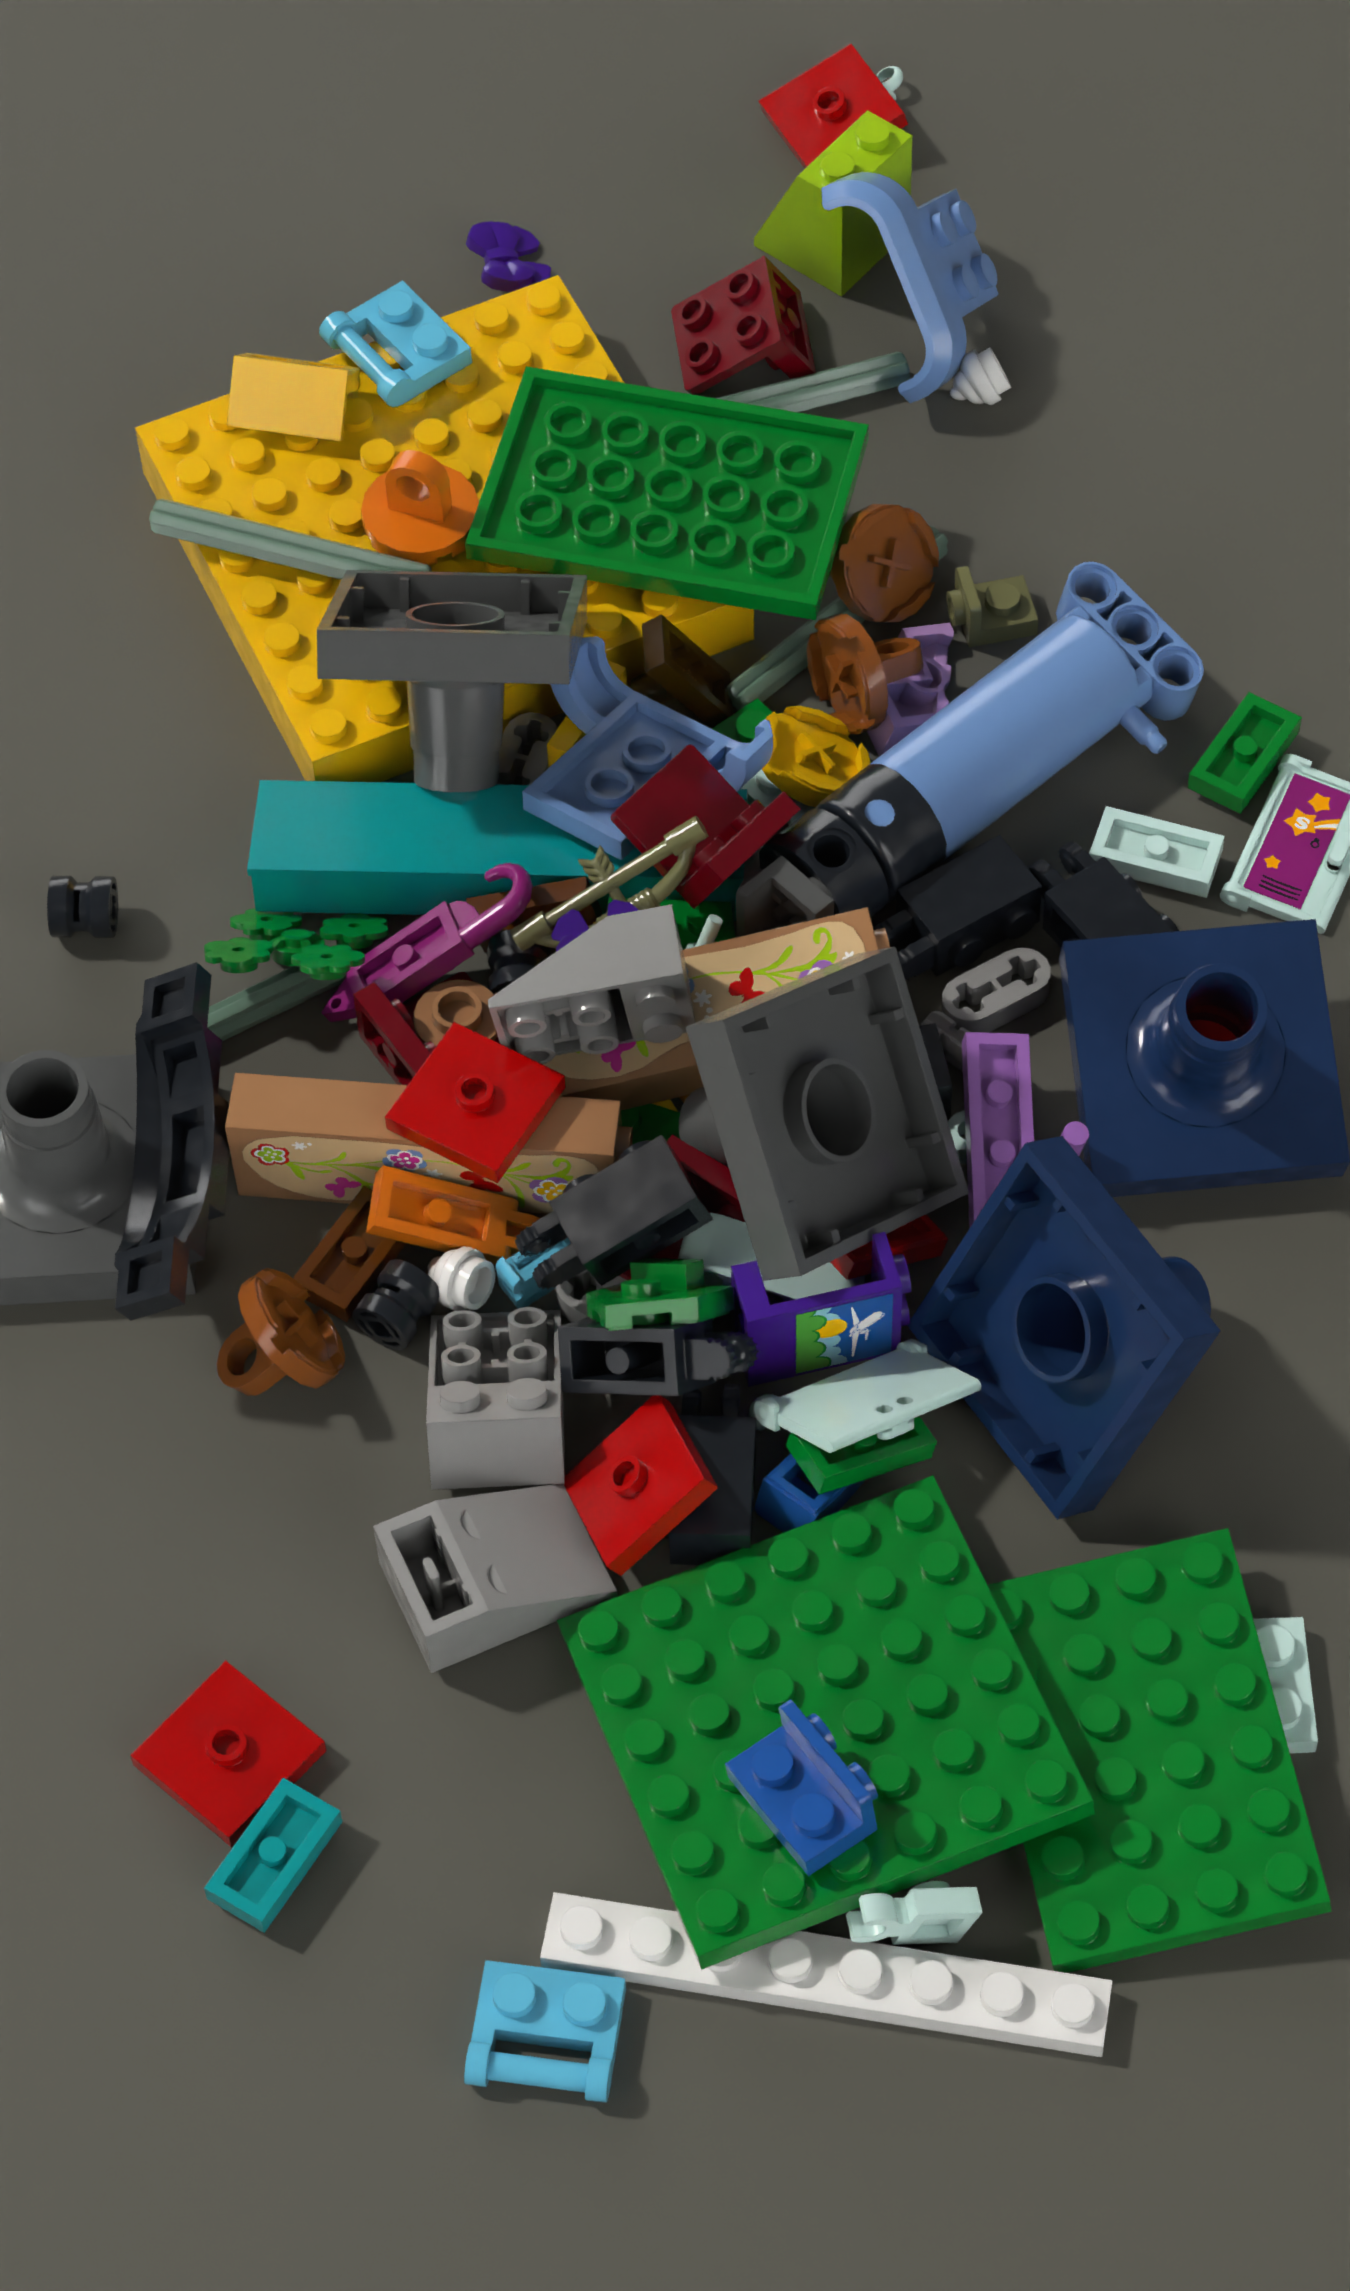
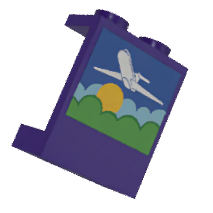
[731,1232,911,1387]

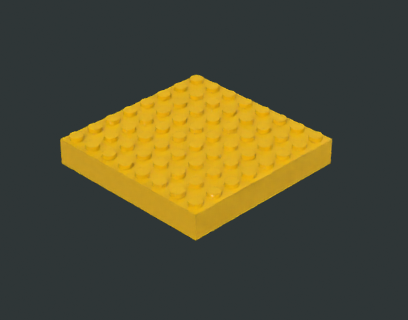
[135,275,754,782]

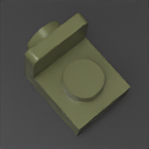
[946,566,1038,648]

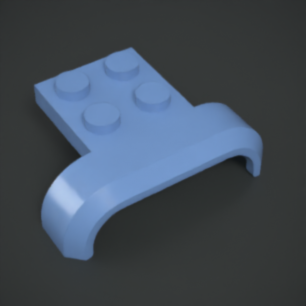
[822,172,999,403]
[522,636,773,860]

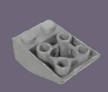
[488,904,696,1064]
[426,1307,565,1490]
[373,1484,618,1673]

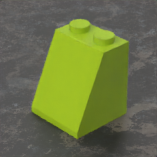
[754,110,913,297]

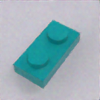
[204,1778,343,1933]

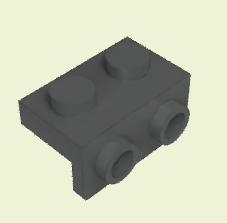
[736,856,834,937]

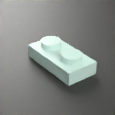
[1089,806,1225,898]
[1253,1617,1318,1753]

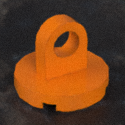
[361,450,479,565]

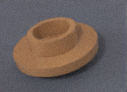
[414,980,498,1046]

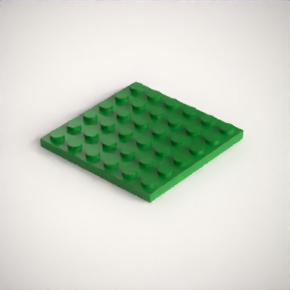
[557,1475,1095,1970]

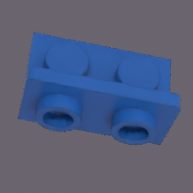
[725,1699,878,1876]

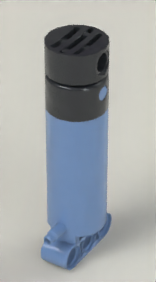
[759,562,1204,919]

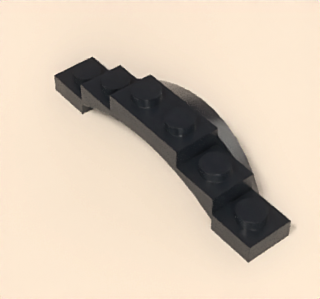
[114,962,230,1321]

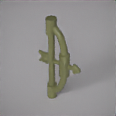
[510,816,709,951]

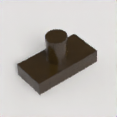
[631,614,733,728]

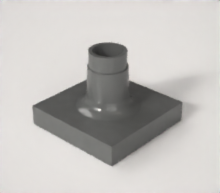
[317,570,587,792]
[679,946,969,1281]
[0,1050,196,1305]

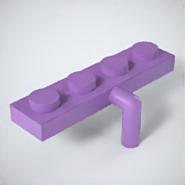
[962,1032,1089,1227]

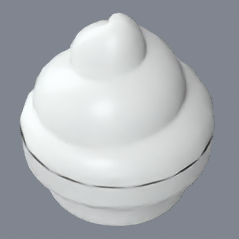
[950,347,1011,405]
[428,1246,496,1311]

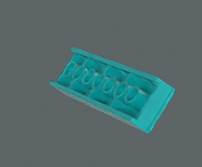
[247,780,748,921]

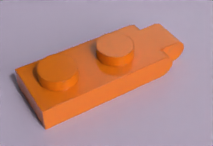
[366,1165,540,1265]

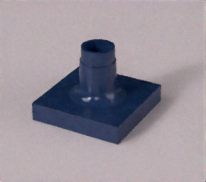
[1059,919,1350,1197]
[907,1136,1221,1520]

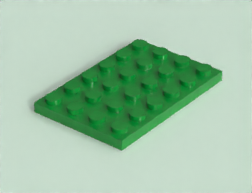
[465,366,869,620]
[988,1528,1332,1973]

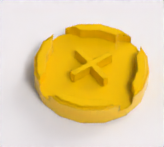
[762,706,871,807]

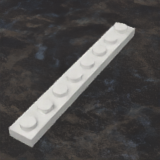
[540,1892,1112,2057]

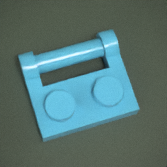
[319,280,472,407]
[464,1960,626,2103]

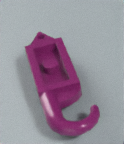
[321,863,533,1022]

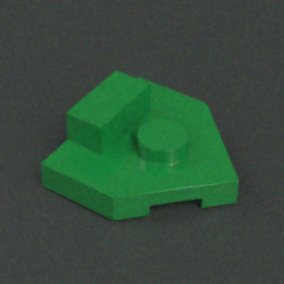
[586,1258,734,1331]

